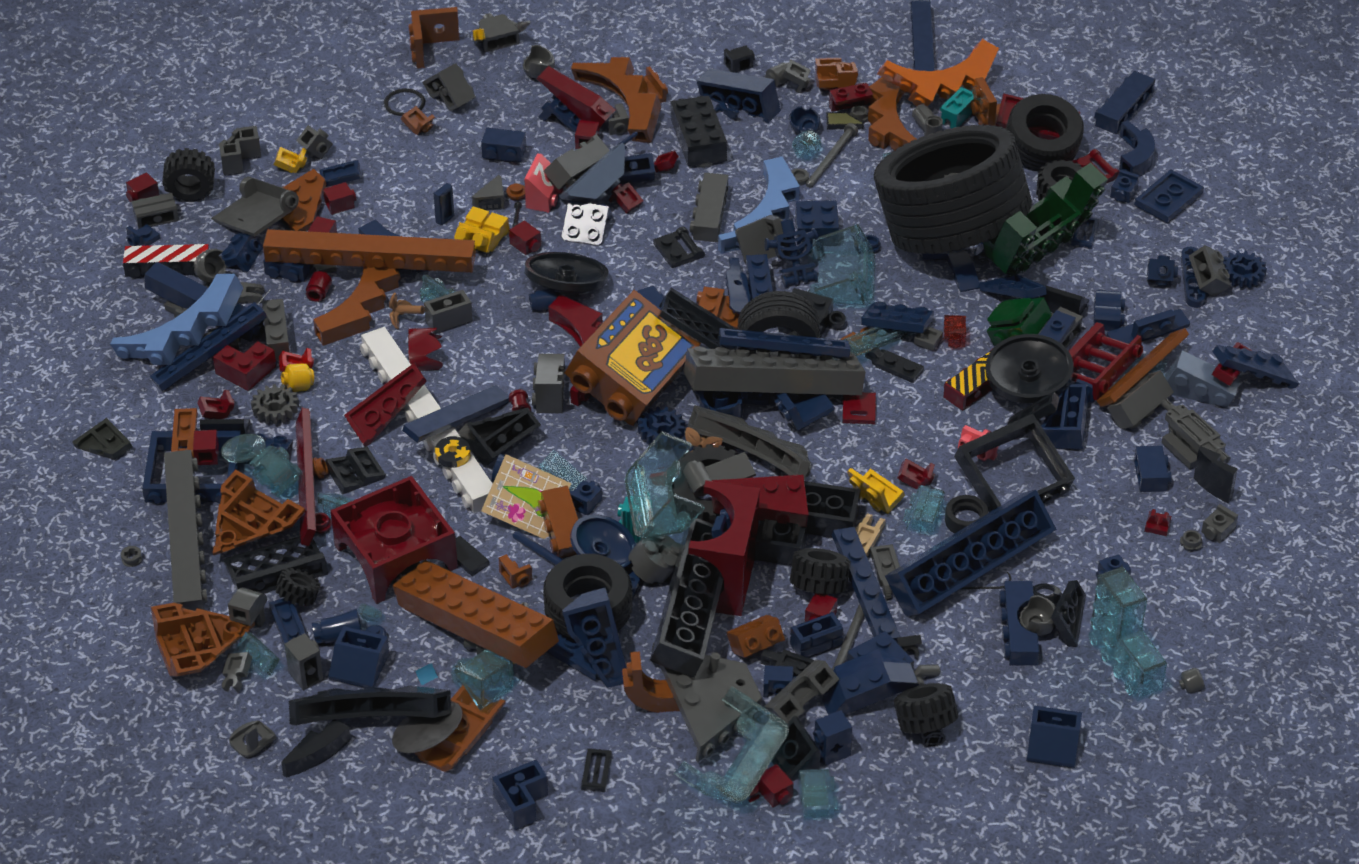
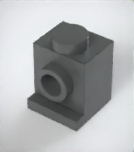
[1201,504,1238,543]

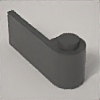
[683,452,756,497]

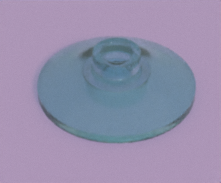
[221,434,266,463]

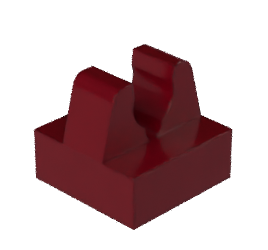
[1144,509,1172,536]

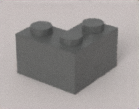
[422,63,476,111]

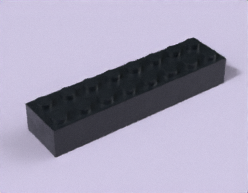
[650,516,724,678]

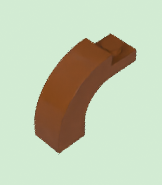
[622,651,680,713]

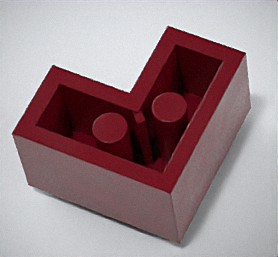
[213,341,276,391]

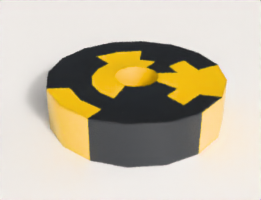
[435,436,471,468]

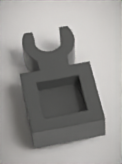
[222,652,253,692]

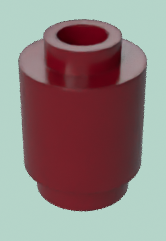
[306,271,332,302]

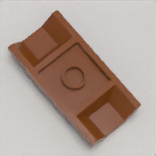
[415,682,505,772]

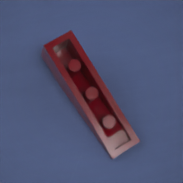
[536,66,615,128]

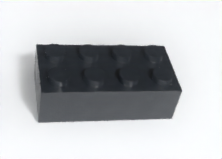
[670,96,727,167]

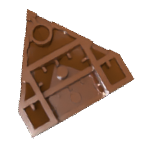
[213,469,306,556]
[151,603,255,676]

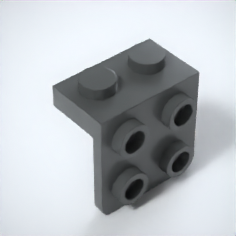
[735,215,791,264]

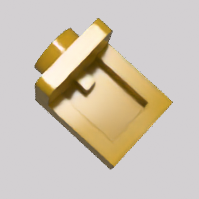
[273,147,307,173]

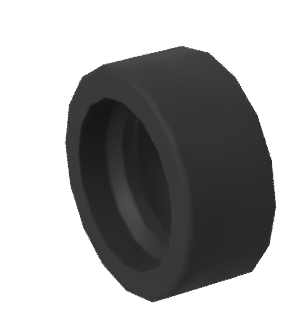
[945,495,989,533]

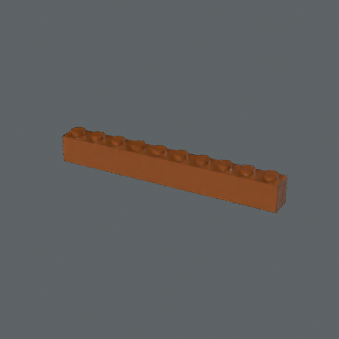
[263,229,476,273]

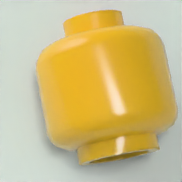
[281,363,314,392]

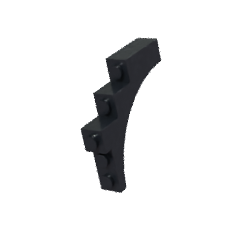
[289,685,451,725]

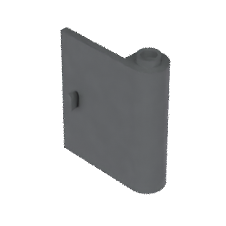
[211,177,299,237]

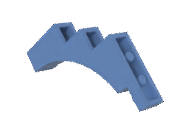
[718,156,800,254]

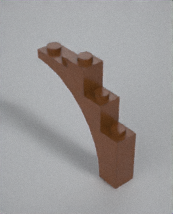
[571,57,661,143]
[868,77,917,151]
[313,267,401,346]

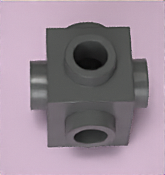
[296,125,333,159]

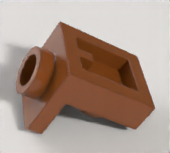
[499,554,532,589]

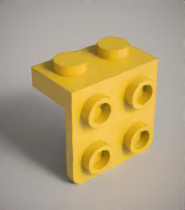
[847,468,905,514]

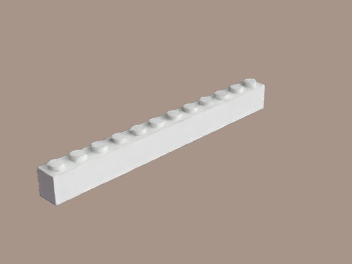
[360,327,493,513]

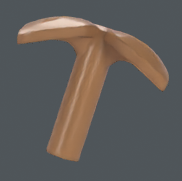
[389,292,425,329]
[685,427,723,452]

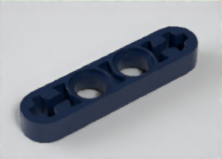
[1181,247,1206,308]

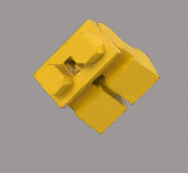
[454,206,509,253]

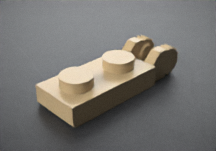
[856,514,886,557]

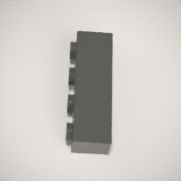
[690,172,729,242]

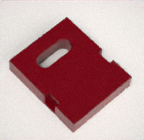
[842,392,876,424]

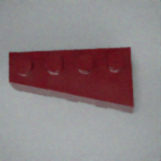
[711,475,808,527]

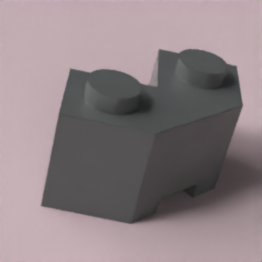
[219,126,261,175]

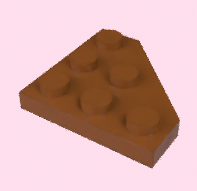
[281,169,326,231]

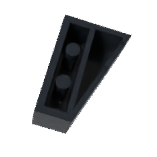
[458,407,541,467]

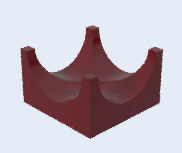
[330,476,458,604]
[688,480,760,616]

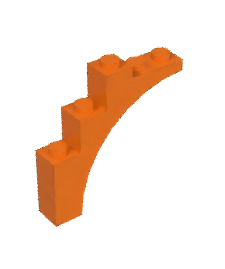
[877,39,999,106]

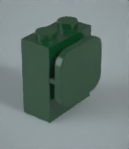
[987,297,1052,346]

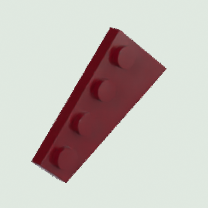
[344,363,427,447]

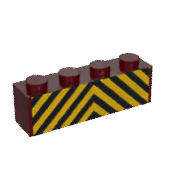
[943,348,993,411]

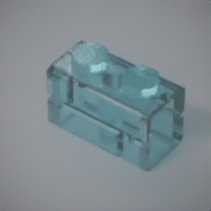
[903,485,945,536]

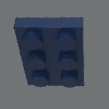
[1134,169,1204,223]
[861,302,934,333]

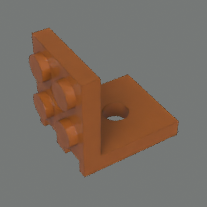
[408,7,460,69]
[971,77,1000,126]

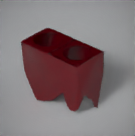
[408,328,443,371]

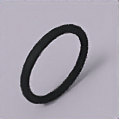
[384,88,425,116]

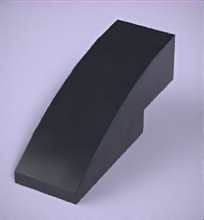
[281,719,351,778]

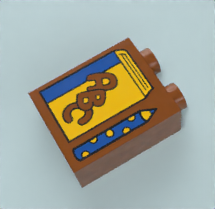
[564,290,701,426]

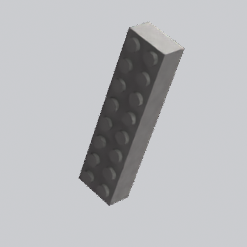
[684,346,866,395]

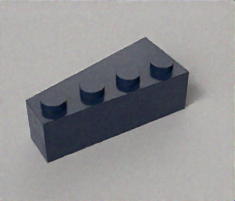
[697,68,781,124]

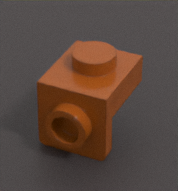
[401,106,435,135]

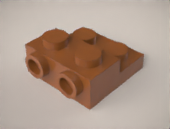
[697,286,739,329]

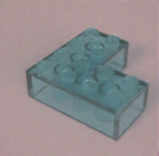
[1088,566,1167,701]

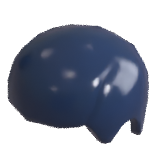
[789,106,821,136]

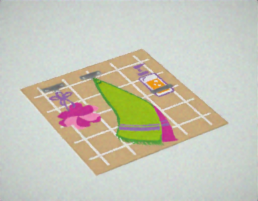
[481,454,571,539]

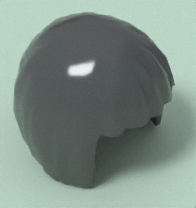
[523,45,555,79]
[194,249,226,283]
[1019,595,1056,636]

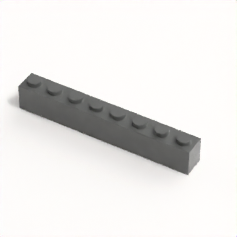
[164,450,208,611]

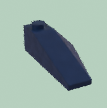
[562,588,627,688]

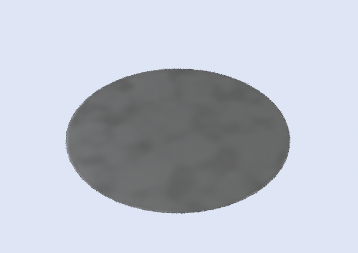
[392,701,462,753]

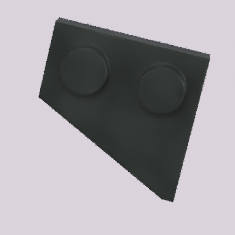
[72,418,132,460]

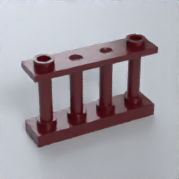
[1069,322,1143,400]

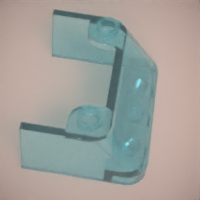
[625,432,705,539]
[674,686,789,803]

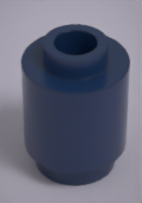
[529,288,560,312]

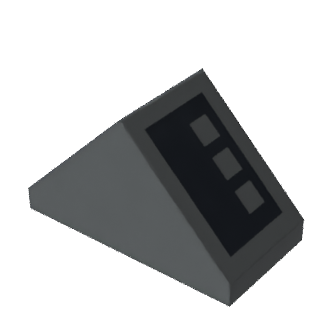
[472,175,505,211]

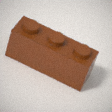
[538,485,578,558]

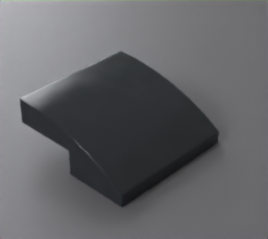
[1194,446,1238,503]
[325,447,386,494]

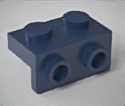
[222,233,263,273]

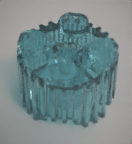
[249,445,302,497]

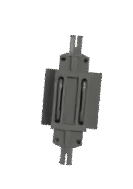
[1161,398,1231,469]

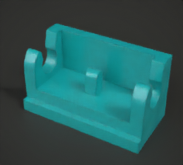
[940,87,974,129]

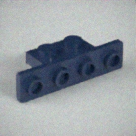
[1106,309,1190,349]

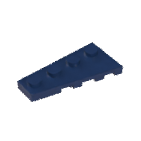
[1212,345,1299,388]

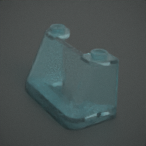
[808,224,875,306]

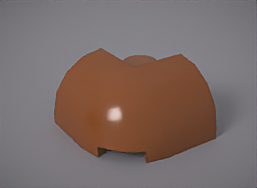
[815,58,858,90]

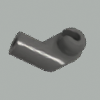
[914,664,940,686]

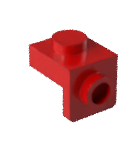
[279,348,314,372]

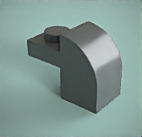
[228,588,268,627]

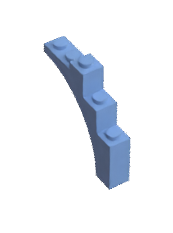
[110,274,243,365]

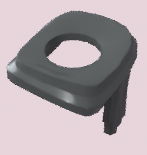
[229,720,276,758]

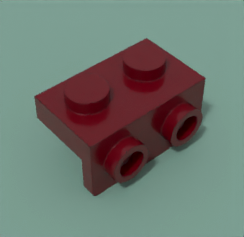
[829,83,873,112]

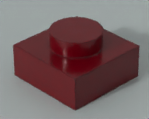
[654,150,679,172]

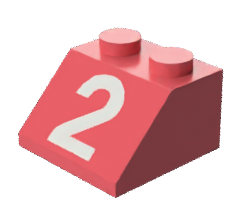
[525,153,564,213]

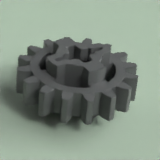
[251,384,299,425]

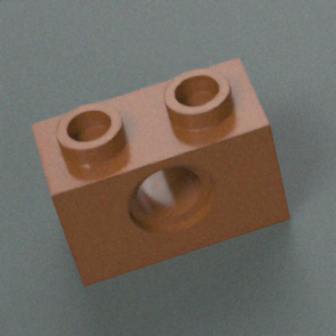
[726,615,785,658]

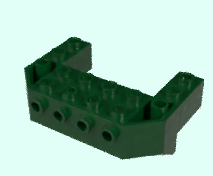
[983,162,1108,275]

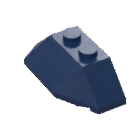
[822,649,919,715]

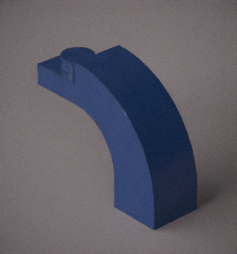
[1119,120,1155,177]

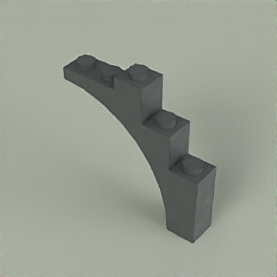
[687,405,811,480]

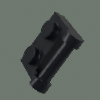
[653,226,705,268]

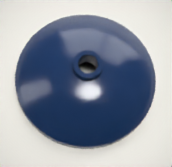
[570,514,636,569]

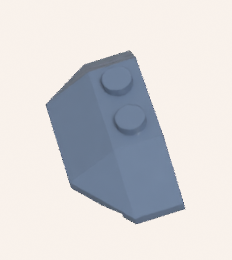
[559,143,625,202]

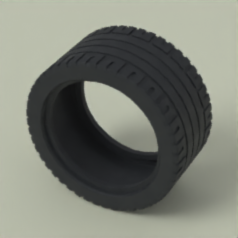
[873,125,1032,254]

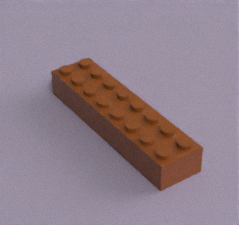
[392,560,559,668]

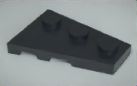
[1051,580,1086,647]

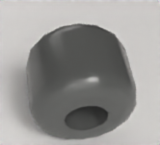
[1179,668,1205,693]

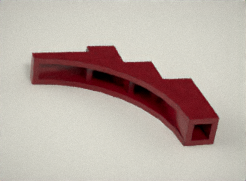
[548,294,603,406]

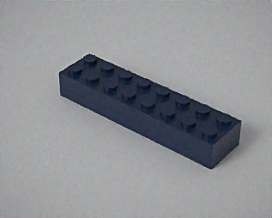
[885,489,1057,617]

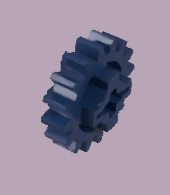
[1223,251,1267,288]
[638,406,685,447]

